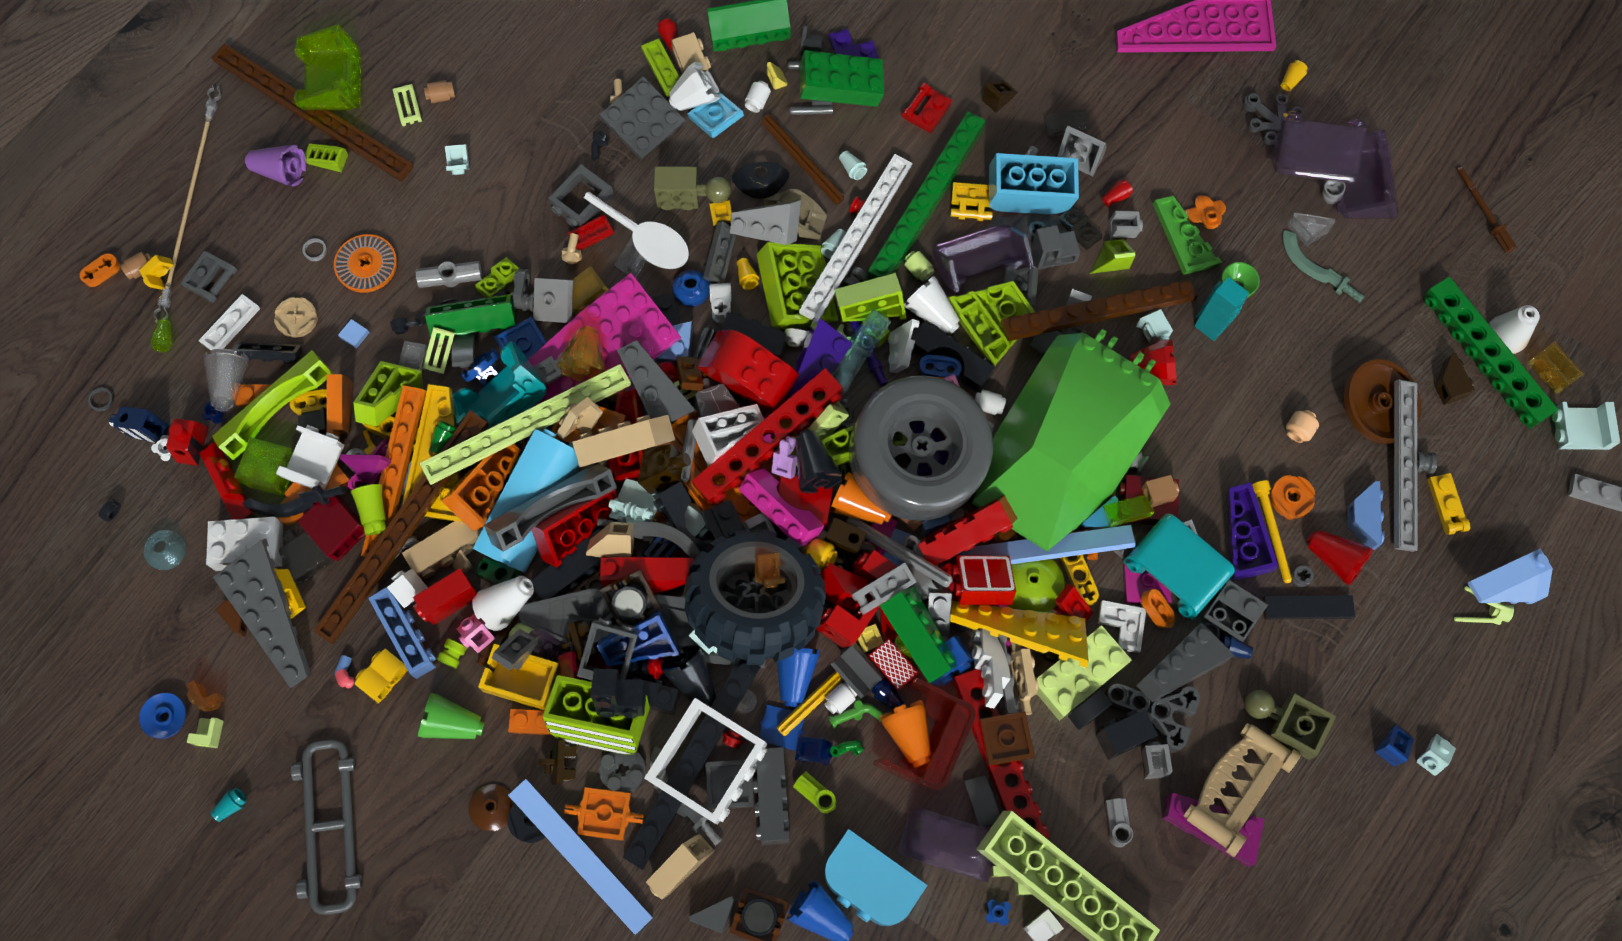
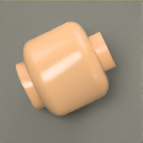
[1286,410,1319,443]

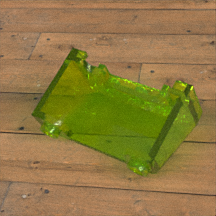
[294,24,361,110]

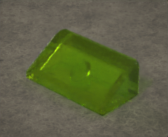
[1103,495,1154,527]

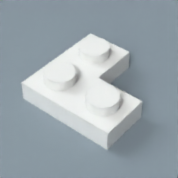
[1098,600,1146,654]

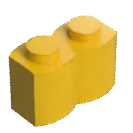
[354,649,408,703]

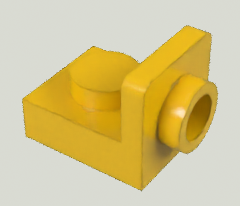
[139,255,174,290]

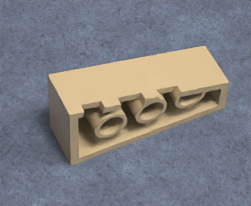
[572,415,675,467]

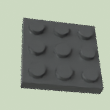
[599,76,685,161]

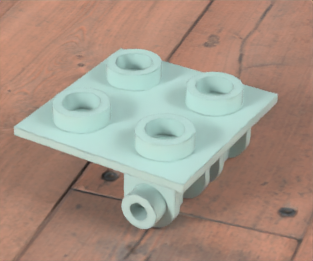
[609,479,664,524]

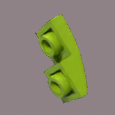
[475,257,520,298]

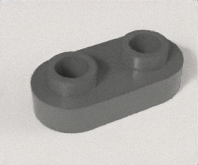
[511,269,531,309]

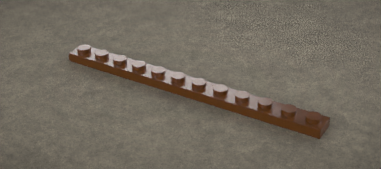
[211,43,414,182]
[314,411,489,644]

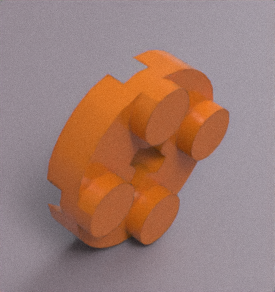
[1269,475,1315,520]

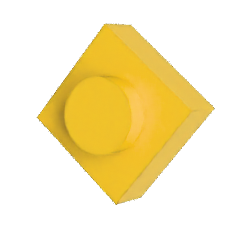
[709,200,732,226]

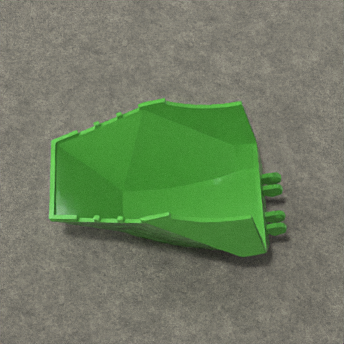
[972,329,1170,552]

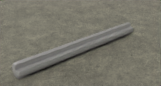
[846,517,953,587]

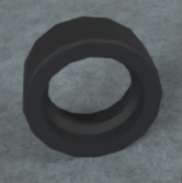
[1068,690,1113,730]

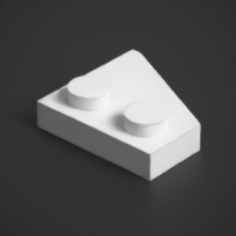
[888,319,919,374]

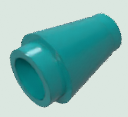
[210,788,247,822]

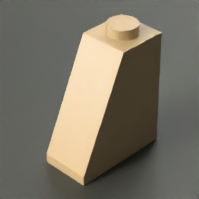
[646,834,715,900]

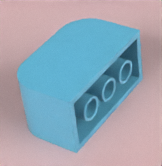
[989,153,1079,214]
[825,829,928,926]

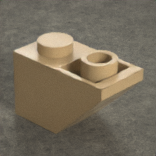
[586,522,634,557]

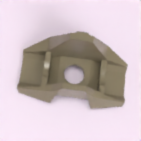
[764,188,827,239]

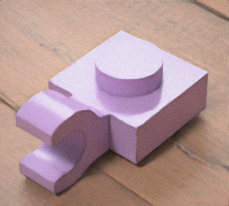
[772,436,797,479]

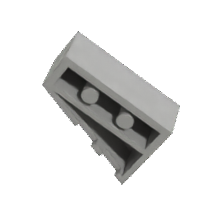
[730,200,801,245]

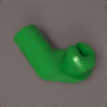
[830,739,864,757]

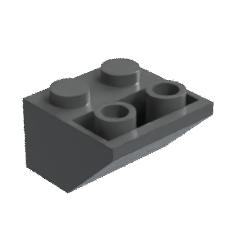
[1204,579,1268,642]

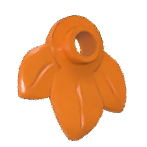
[1184,195,1226,229]

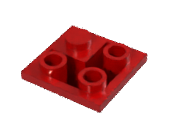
[820,562,868,613]

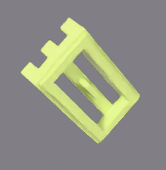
[393,84,422,126]
[422,327,455,374]

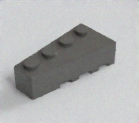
[1136,622,1234,702]

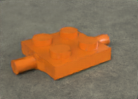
[564,787,644,841]

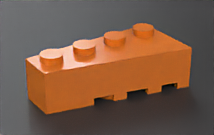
[441,444,521,532]

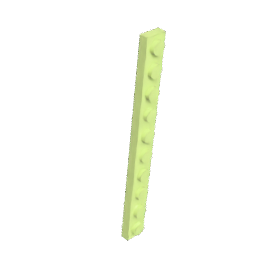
[419,364,631,485]

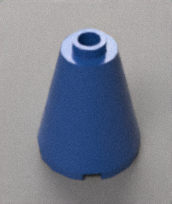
[777,647,820,707]
[786,880,854,941]

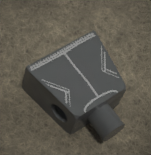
[694,378,740,419]

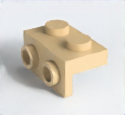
[556,397,603,440]

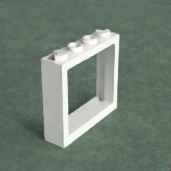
[645,698,768,825]

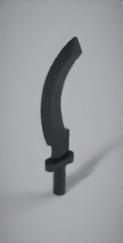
[242,485,346,518]

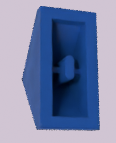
[1375,725,1414,767]

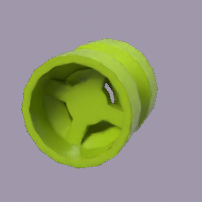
[436,638,467,669]

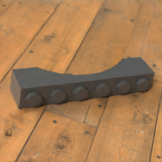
[484,463,617,552]

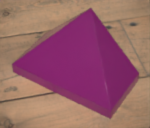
[340,454,391,484]

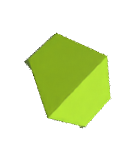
[1089,239,1135,274]

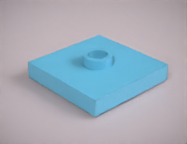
[687,92,744,138]

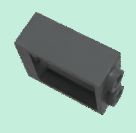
[548,164,614,228]
[577,618,639,680]

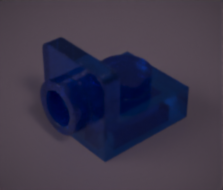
[795,737,833,765]

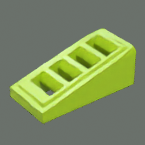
[305,144,348,172]

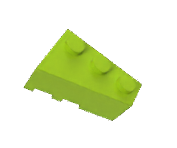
[834,273,906,322]
[353,361,423,427]

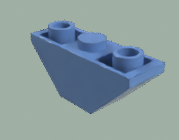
[1347,481,1384,550]

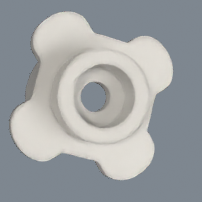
[151,435,171,461]

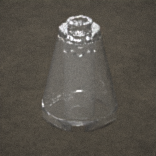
[203,349,249,411]

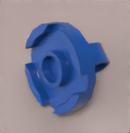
[461,348,500,387]

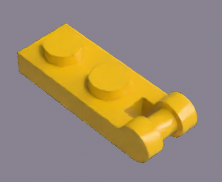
[1427,473,1470,535]

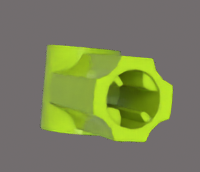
[793,771,837,814]

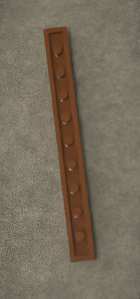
[1000,279,1198,341]

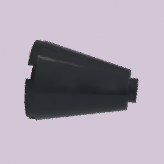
[796,429,842,494]
[661,644,716,707]

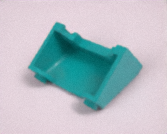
[452,341,546,431]
[1123,514,1235,621]

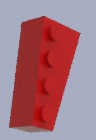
[531,489,618,568]
[918,495,1018,565]

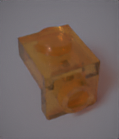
[755,552,785,588]
[186,680,225,712]

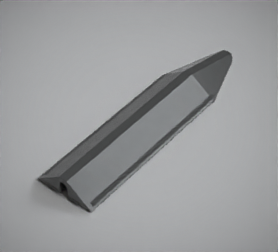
[519,589,766,668]

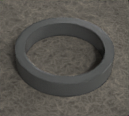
[88,388,114,412]

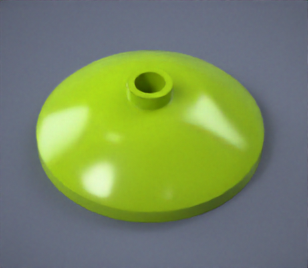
[1007,559,1065,613]

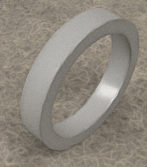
[302,238,327,261]

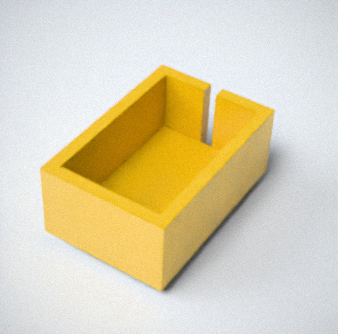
[478,644,560,710]

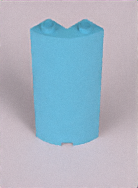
[473,428,580,573]

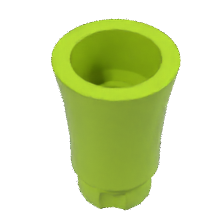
[350,484,386,536]

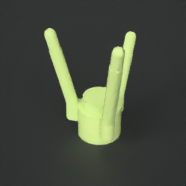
[1454,586,1514,625]

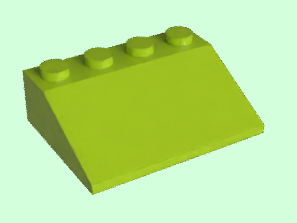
[756,242,838,330]

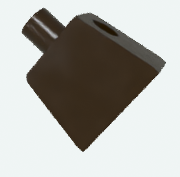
[638,445,691,494]
[825,517,876,559]

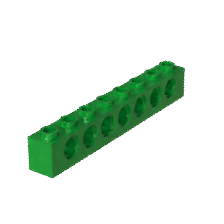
[1422,277,1559,430]

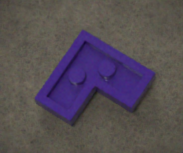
[829,29,879,59]

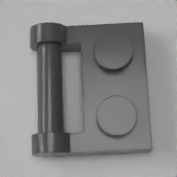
[180,250,238,304]

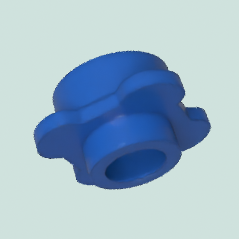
[986,899,1011,926]

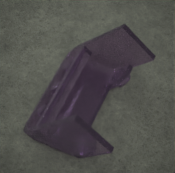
[932,225,1034,293]

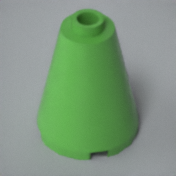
[418,693,485,739]

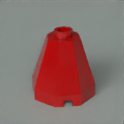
[1129,339,1177,386]

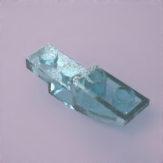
[832,310,891,393]

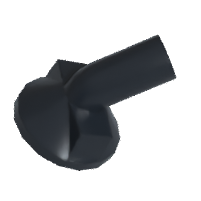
[591,131,609,160]

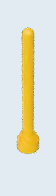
[1252,480,1292,583]

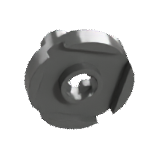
[599,752,646,793]

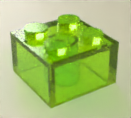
[234,437,294,496]

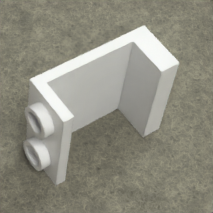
[276,425,344,490]

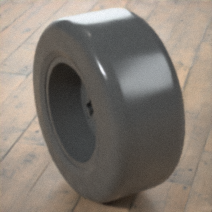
[849,376,993,521]

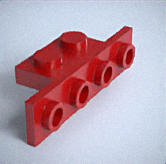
[200,442,254,520]

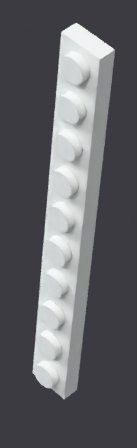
[799,154,912,321]

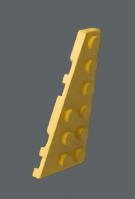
[402,384,464,523]
[950,601,1089,668]

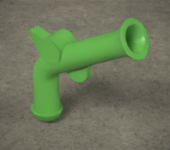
[828,696,885,729]

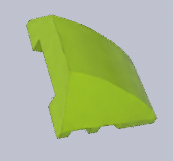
[948,281,1035,366]

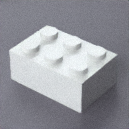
[206,517,283,571]

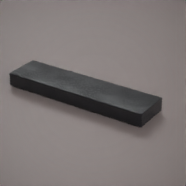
[1262,595,1355,619]

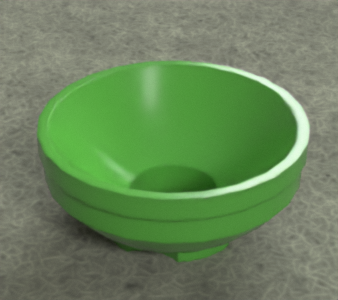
[1220,262,1260,298]

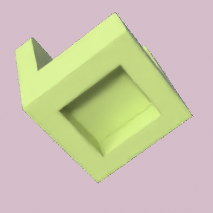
[187,717,224,748]

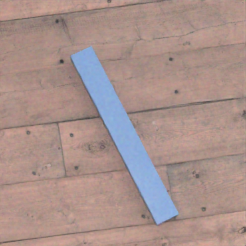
[956,525,1135,564]
[508,779,653,935]

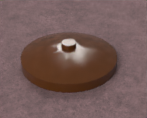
[1344,359,1421,444]

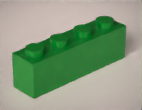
[425,294,516,339]

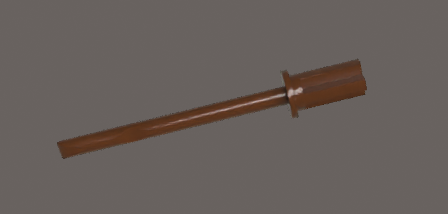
[1456,165,1517,253]

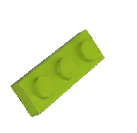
[641,39,680,97]

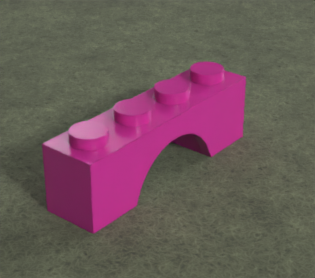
[739,468,825,546]

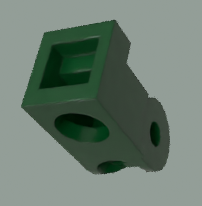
[474,557,521,585]

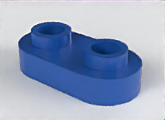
[919,355,962,379]

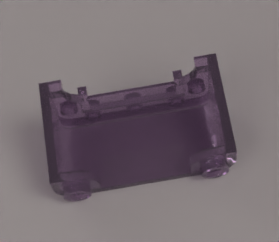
[1272,111,1367,183]
[1331,129,1399,219]

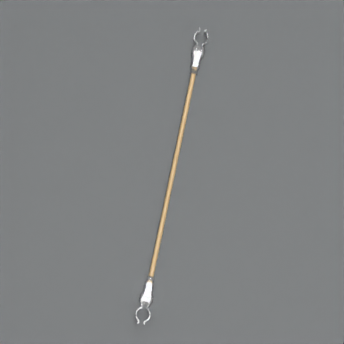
[154,85,221,323]

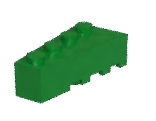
[880,586,957,684]

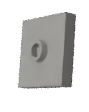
[533,278,573,323]

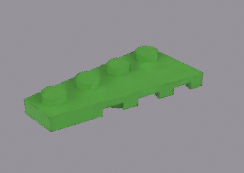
[1153,196,1223,275]

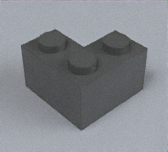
[1031,225,1080,270]

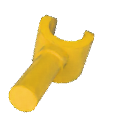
[363,430,376,455]

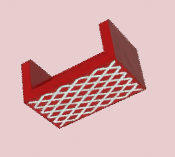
[868,638,919,693]

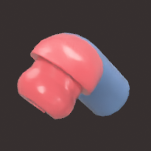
[334,655,355,688]

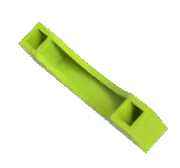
[212,350,333,460]

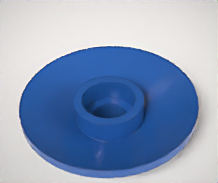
[139,693,186,739]

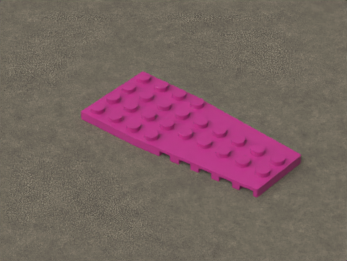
[517,273,681,449]

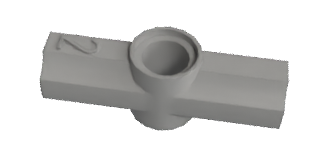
[415,261,482,288]

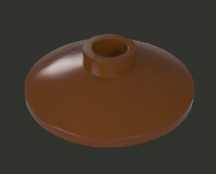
[469,784,515,831]

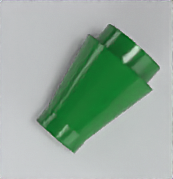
[429,421,456,454]

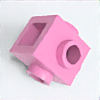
[457,614,495,653]

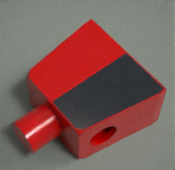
[166,418,209,466]

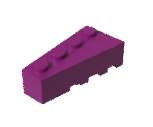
[1162,793,1264,867]

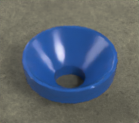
[672,270,710,307]

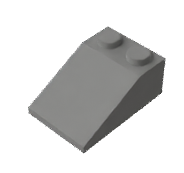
[1057,126,1107,176]

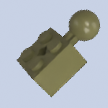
[654,167,731,210]
[1245,690,1336,760]

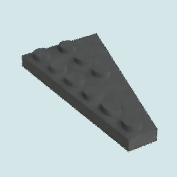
[213,539,311,689]

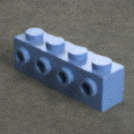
[368,588,436,679]

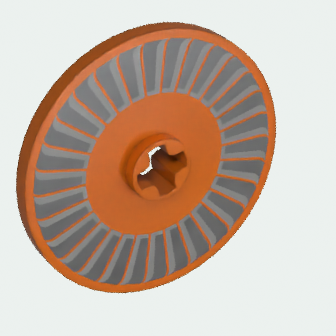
[334,234,397,293]

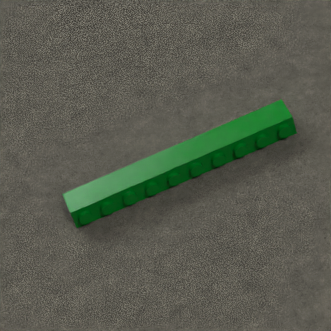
[868,112,986,280]

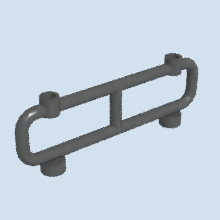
[291,739,362,915]

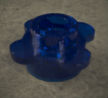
[201,400,227,424]

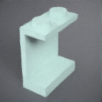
[1552,402,1620,450]

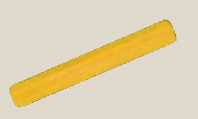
[777,671,844,736]

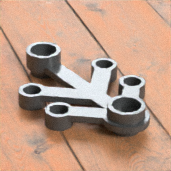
[1243,93,1309,150]

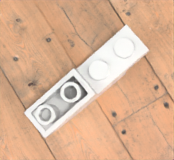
[971,628,1010,709]

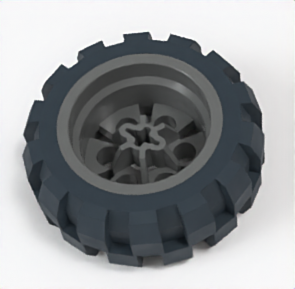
[685,529,826,665]

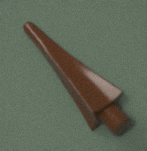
[476,615,519,667]

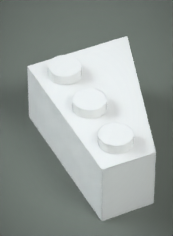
[692,404,764,467]

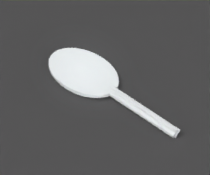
[584,192,689,269]

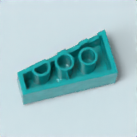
[1195,277,1249,341]

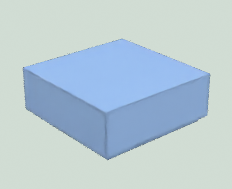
[338,319,369,349]

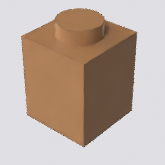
[1141,475,1179,508]

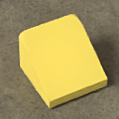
[767,62,788,90]

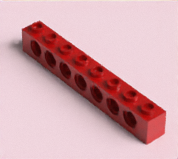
[692,368,843,505]
[953,669,1050,840]

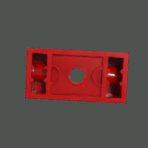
[816,550,897,648]

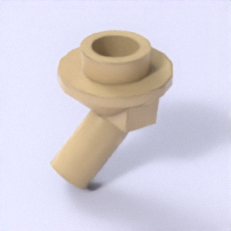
[610,79,623,105]
[561,233,582,264]

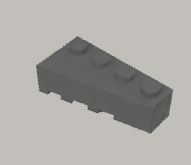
[617,340,697,423]
[753,747,790,846]

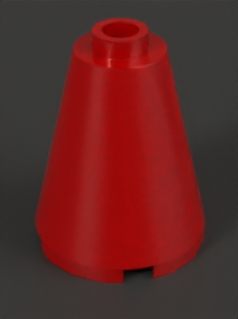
[1307,530,1373,585]

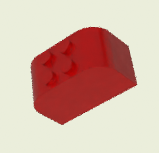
[696,330,799,414]

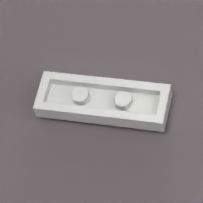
[199,294,260,355]

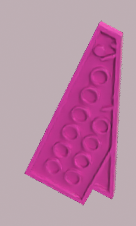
[1116,0,1276,52]

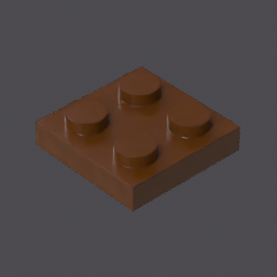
[979,712,1035,766]

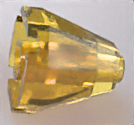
[557,326,606,381]

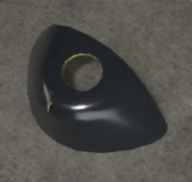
[732,162,789,199]

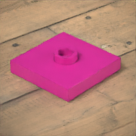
[1123,559,1171,604]

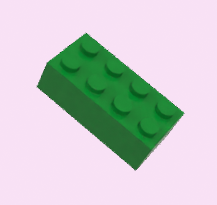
[799,50,884,107]

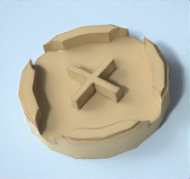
[274,297,318,338]

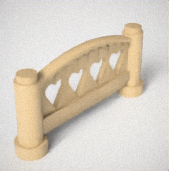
[1184,723,1302,857]

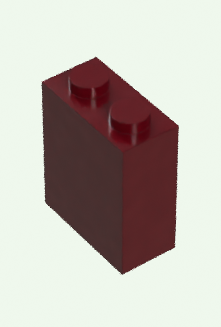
[1118,475,1179,526]
[297,495,366,562]

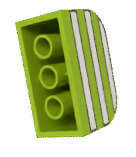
[543,675,650,755]

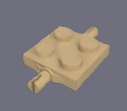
[1009,642,1038,715]

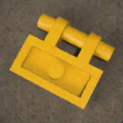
[950,182,992,221]

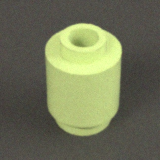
[904,251,935,282]

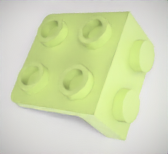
[806,392,849,440]

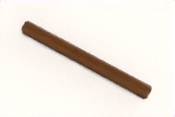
[761,114,844,205]

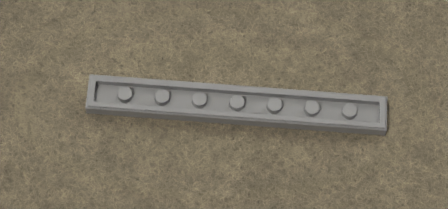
[1394,379,1418,552]

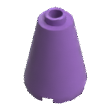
[245,145,306,187]

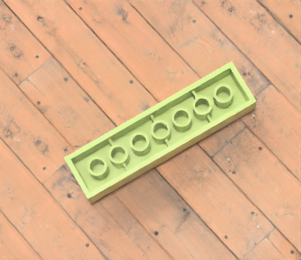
[976,811,1160,941]

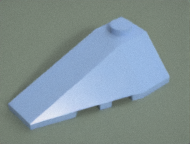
[1468,549,1553,604]

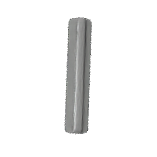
[680,419,697,482]

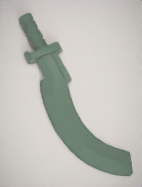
[1283,230,1365,303]

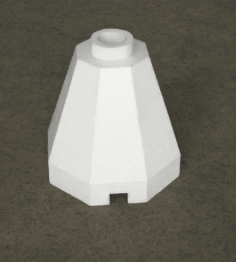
[669,62,721,111]

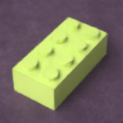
[1037,625,1132,721]

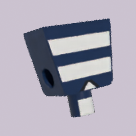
[109,407,169,443]

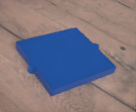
[759,705,804,751]

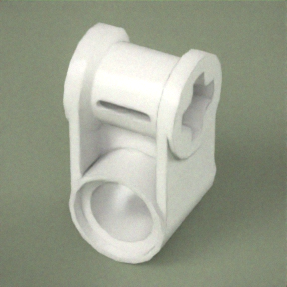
[710,283,731,324]

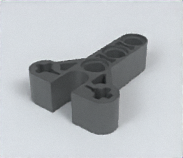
[1105,684,1200,753]

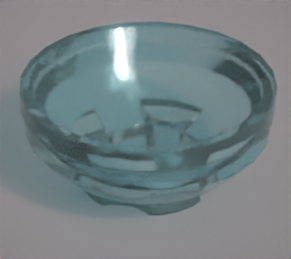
[143,530,186,570]

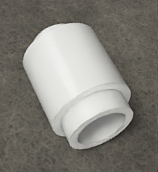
[745,81,771,113]
[975,389,1006,415]
[824,681,857,714]

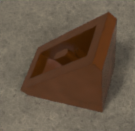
[215,599,247,637]

